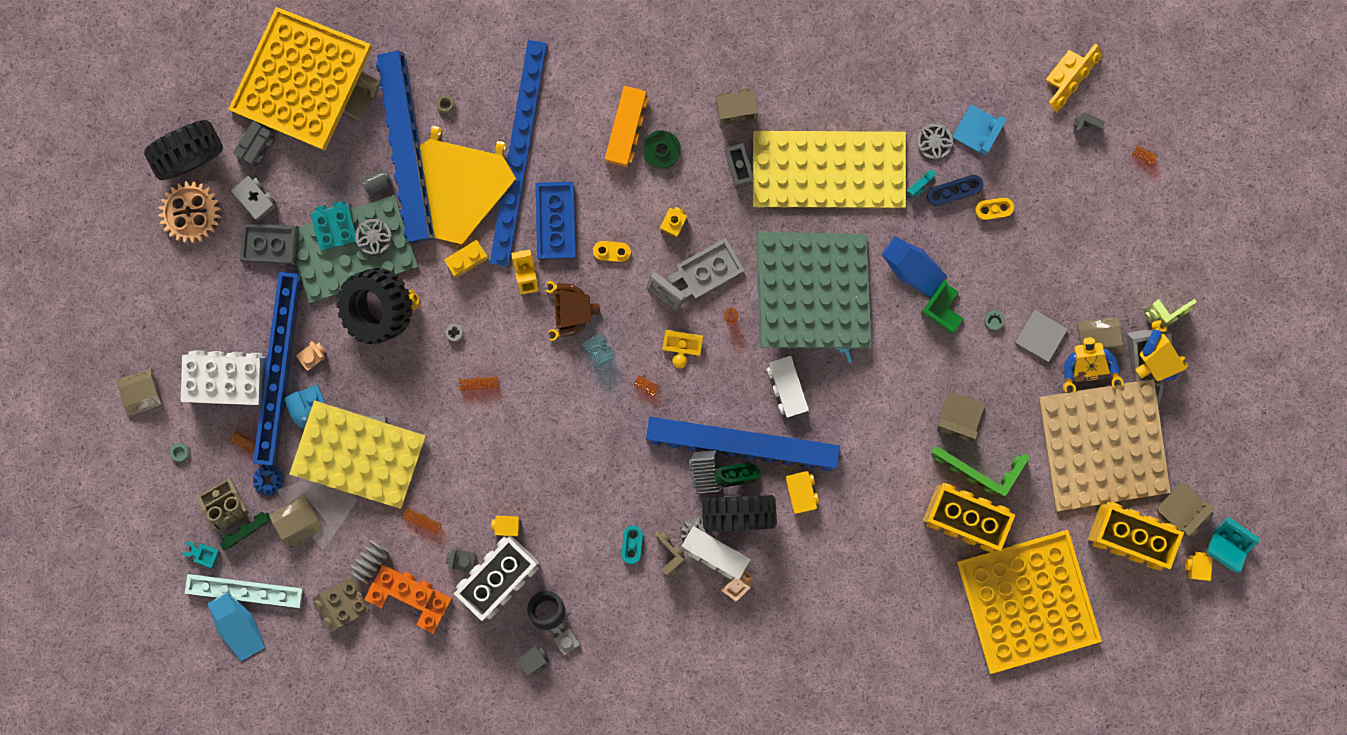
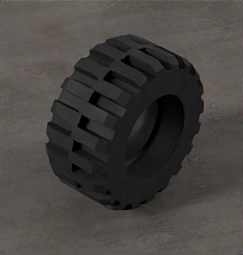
[144,120,223,181]
[337,268,413,345]
[702,495,777,531]

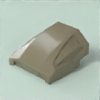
[1077,317,1123,356]
[117,368,164,417]
[196,476,249,531]
[269,495,324,548]

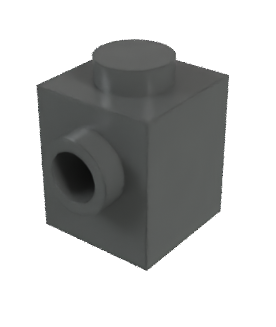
[517,645,548,676]

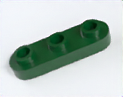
[714,463,761,487]
[220,512,271,551]

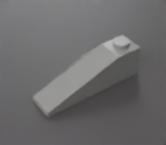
[1127,330,1172,408]

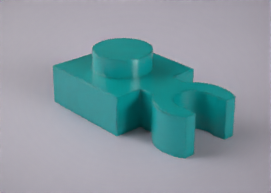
[906,169,936,198]
[182,542,220,568]

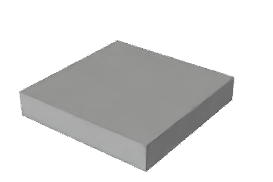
[646,272,685,310]
[1015,310,1068,362]

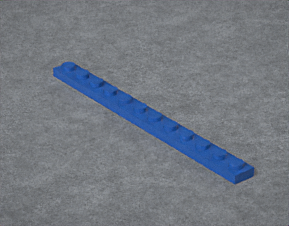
[490,40,547,267]

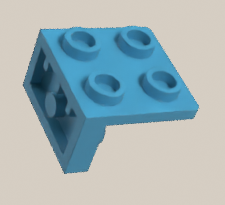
[952,105,1007,156]

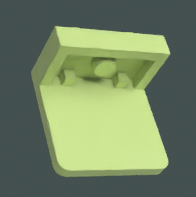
[1144,299,1197,326]

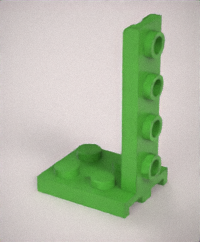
[931,447,1030,499]

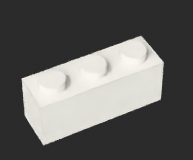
[766,356,809,418]

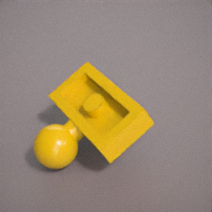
[662,330,703,369]

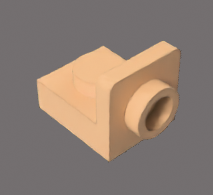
[296,341,327,371]
[721,570,753,601]

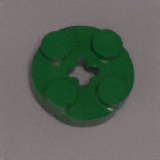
[643,130,681,169]

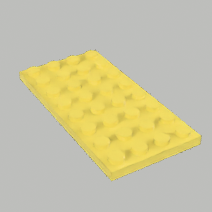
[753,131,906,208]

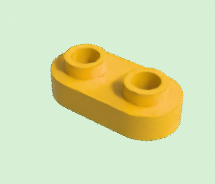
[975,198,1014,220]
[593,241,631,262]

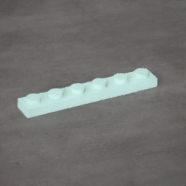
[185,574,303,608]

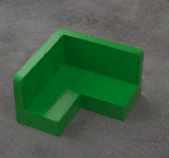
[921,280,963,334]

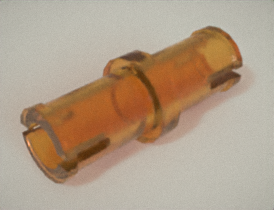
[459,376,498,391]
[402,507,442,535]

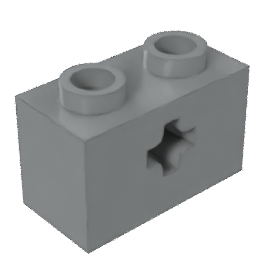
[231,176,276,221]

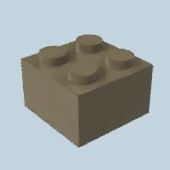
[716,88,758,126]

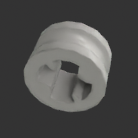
[445,324,463,342]

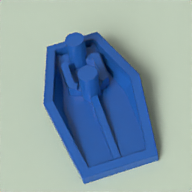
[881,237,947,297]

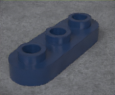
[927,175,983,206]

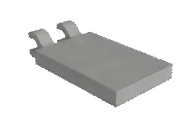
[667,238,745,300]

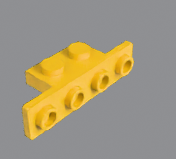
[1046,44,1103,112]

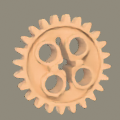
[158,181,222,244]

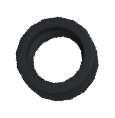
[527,591,566,630]

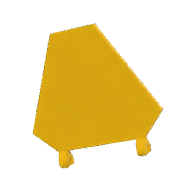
[420,126,516,245]

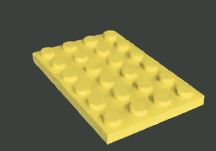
[290,400,425,509]

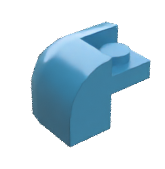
[283,384,328,428]

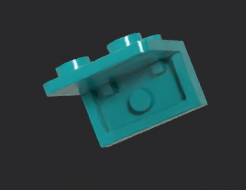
[310,200,356,250]
[1207,516,1260,574]

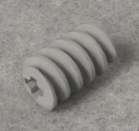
[351,540,390,584]

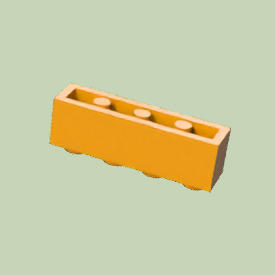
[605,86,649,167]

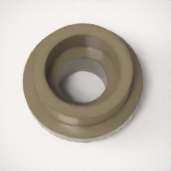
[436,95,456,114]

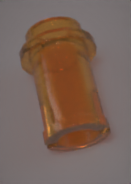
[1132,145,1158,166]
[723,308,739,323]
[634,375,659,396]
[230,431,256,453]

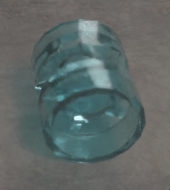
[582,333,616,368]

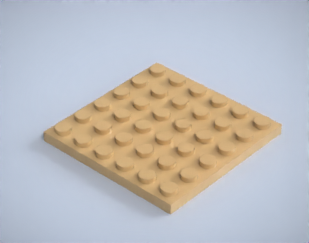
[1038,379,1171,511]

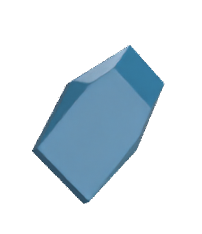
[208,592,265,661]

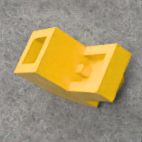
[511,250,539,295]

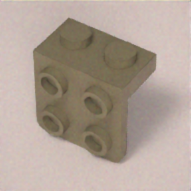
[343,72,380,119]
[936,392,985,442]
[1157,483,1215,536]
[655,531,684,576]
[312,578,369,633]

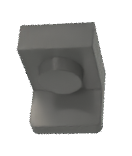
[1073,112,1105,133]
[446,549,476,572]

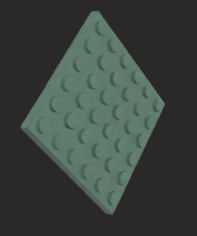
[756,231,872,349]

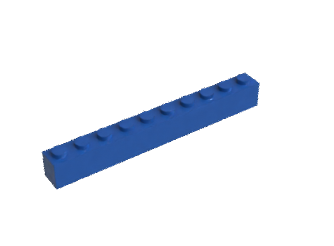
[376,50,435,243]
[253,272,301,466]
[646,417,840,472]

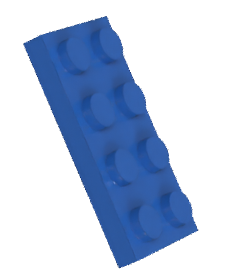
[535,182,576,259]

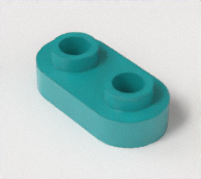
[621,525,643,564]

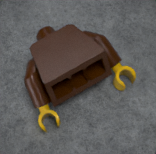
[546,281,600,341]

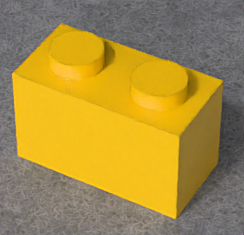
[444,240,489,278]
[785,471,819,514]

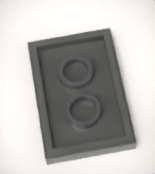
[240,223,299,265]

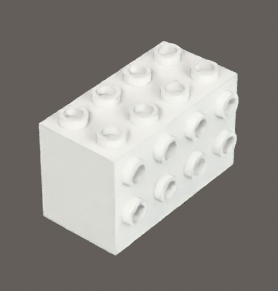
[181,350,267,405]
[454,536,540,621]

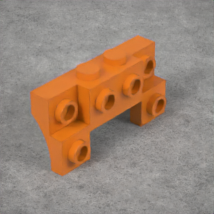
[364,564,452,634]

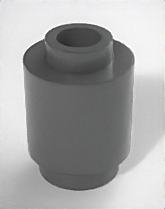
[362,169,392,195]

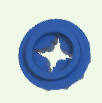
[252,465,284,495]

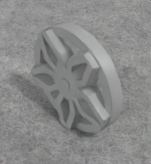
[917,124,953,160]
[355,219,392,255]

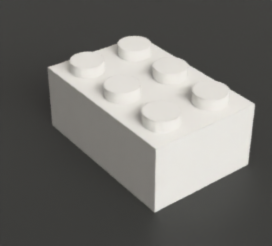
[682,526,751,580]

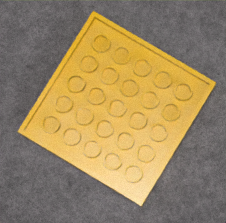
[228,7,373,151]
[956,530,1102,674]

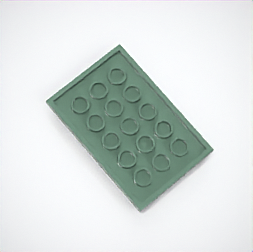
[296,195,419,304]

